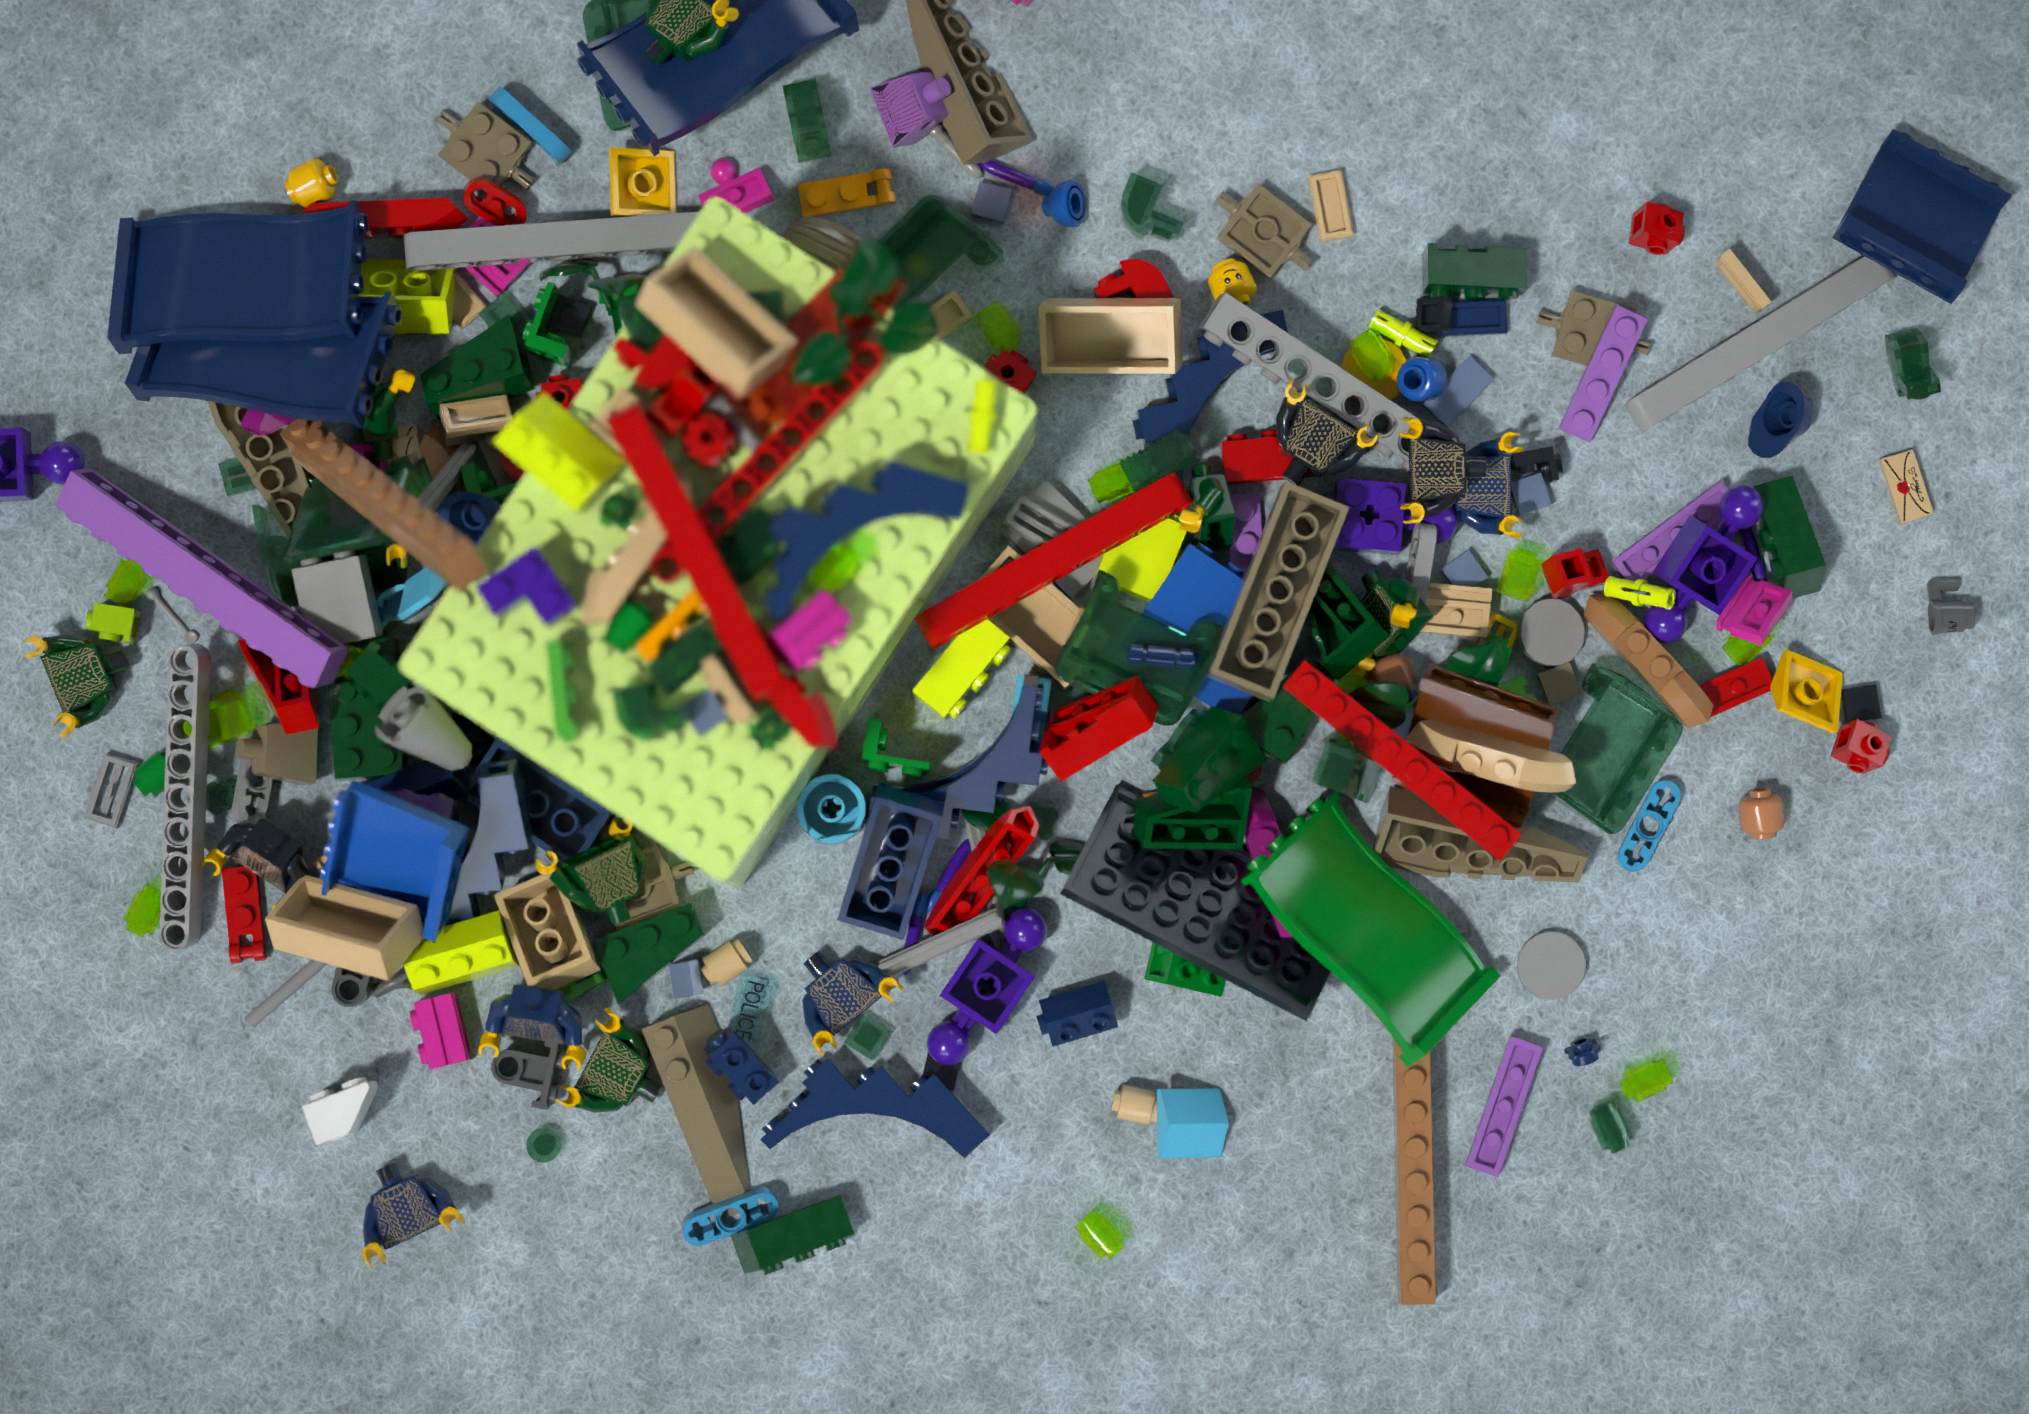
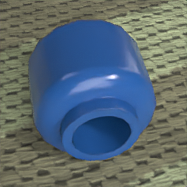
[1397,357,1447,402]

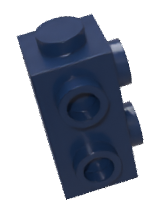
[1036,981,1118,1047]
[704,1025,779,1105]

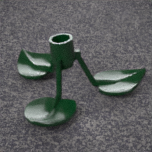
[790,236,938,386]
[539,259,665,336]
[1348,640,1503,729]
[961,799,1085,908]

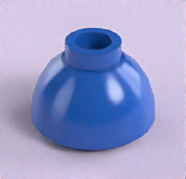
[1042,180,1086,227]

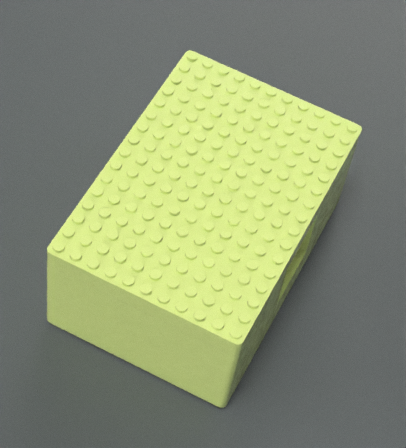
[400,198,1036,888]

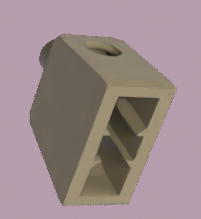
[236,723,318,785]

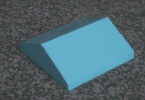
[398,567,447,620]
[1157,1088,1229,1159]

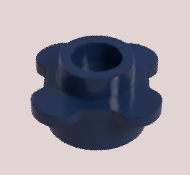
[1564,1037,1601,1066]

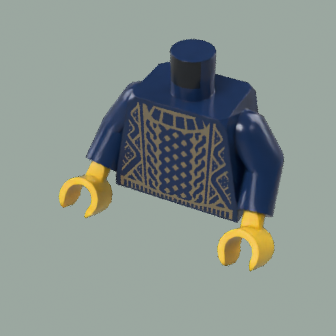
[1453,432,1524,539]
[802,951,904,1056]
[478,984,586,1071]
[362,1162,465,1267]

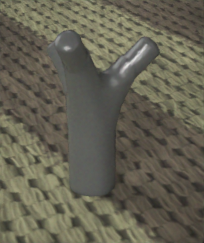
[371,966,413,998]

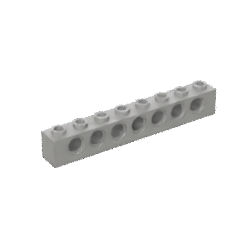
[1199,292,1420,471]

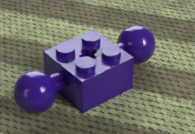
[0,428,85,502]
[1333,478,1458,555]
[1644,485,1764,643]
[927,908,1048,1065]

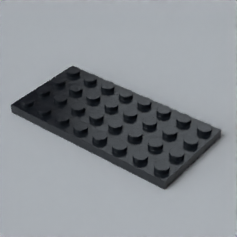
[1060,784,1331,1021]

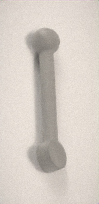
[146,588,198,644]

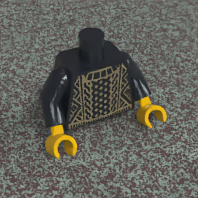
[1276,379,1381,486]
[1399,417,1486,524]
[201,818,310,909]

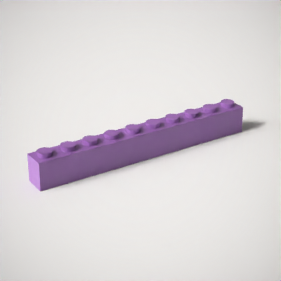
[55,468,349,688]

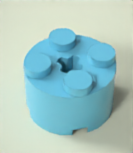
[797,774,867,844]

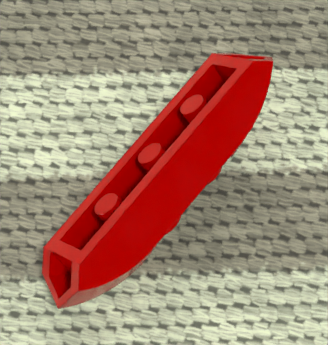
[301,198,468,239]
[714,620,837,748]
[924,806,1040,937]

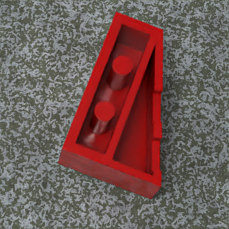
[237,639,320,735]
[1039,676,1159,782]

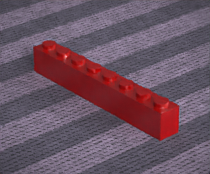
[1283,659,1522,861]

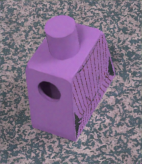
[870,72,951,147]

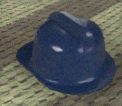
[1748,382,1813,458]
[438,492,502,547]

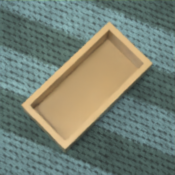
[636,246,797,400]
[1038,298,1183,374]
[977,546,1111,690]
[265,875,424,981]

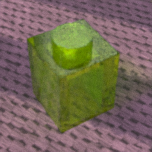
[1494,548,1543,603]

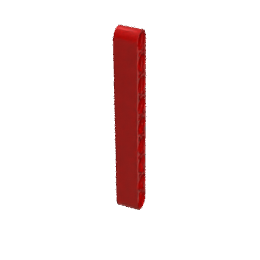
[650,342,883,585]
[604,402,787,701]
[914,472,1193,649]

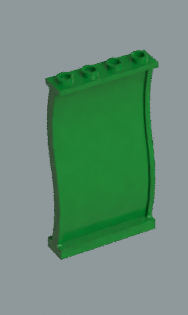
[1241,792,1500,1068]

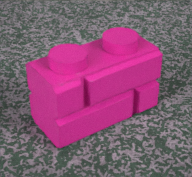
[766,589,852,673]
[410,993,472,1069]

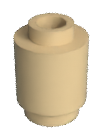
[700,939,753,987]
[1111,1085,1157,1125]

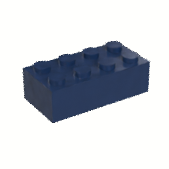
[463,737,616,861]
[837,783,945,940]

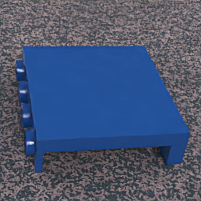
[1120,542,1252,715]
[319,780,468,942]

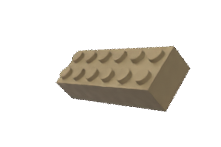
[1205,481,1349,702]

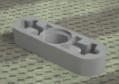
[1405,523,1437,604]
[231,730,273,825]

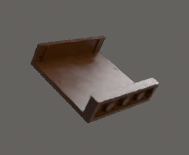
[1391,664,1561,828]

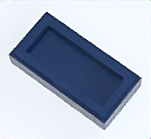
[1439,299,1507,337]

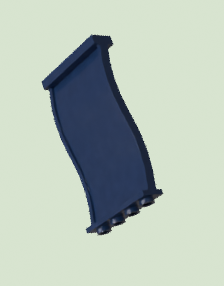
[577,0,859,156]
[107,200,369,354]
[125,291,403,428]

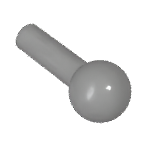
[709,397,763,452]

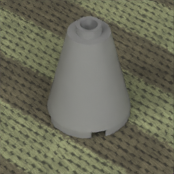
[375,682,472,771]

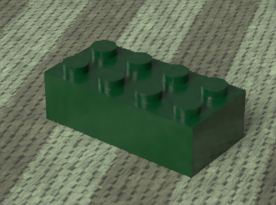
[328,637,408,781]

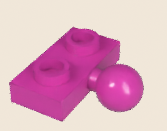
[698,158,775,214]

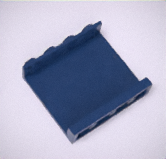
[1832,129,2012,304]

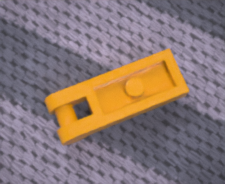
[798,168,896,217]
[637,589,706,662]

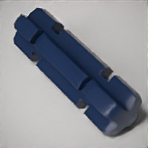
[1127,644,1195,669]

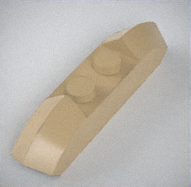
[582,474,694,625]
[1406,719,1576,792]

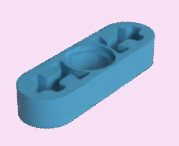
[488,86,572,165]
[1617,780,1681,872]
[682,1187,779,1246]

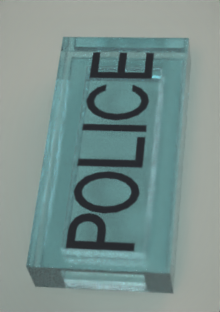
[728,974,775,1048]

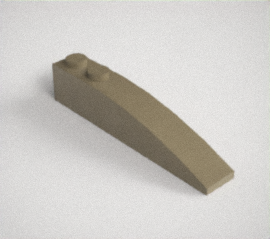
[906,0,1033,165]
[208,401,325,544]
[1373,786,1588,882]
[642,1004,750,1220]

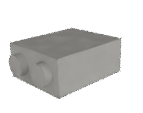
[292,549,383,644]

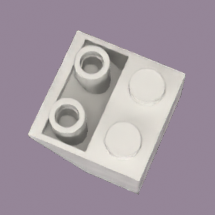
[302,1077,378,1145]

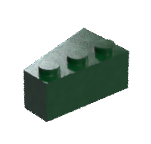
[420,314,535,420]
[1308,562,1390,681]
[594,903,705,1004]
[730,1195,854,1275]

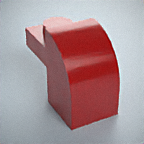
[1094,259,1173,298]
[612,333,694,391]
[644,359,723,439]
[1541,548,1609,599]

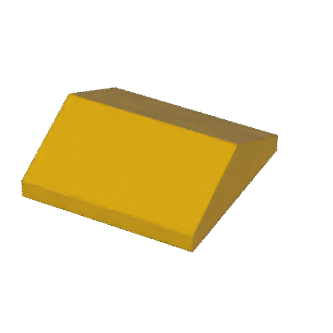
[609,147,676,217]
[1770,649,1843,734]

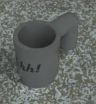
[1927,578,1975,635]

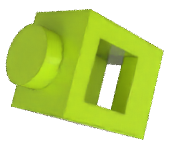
[86,602,141,645]

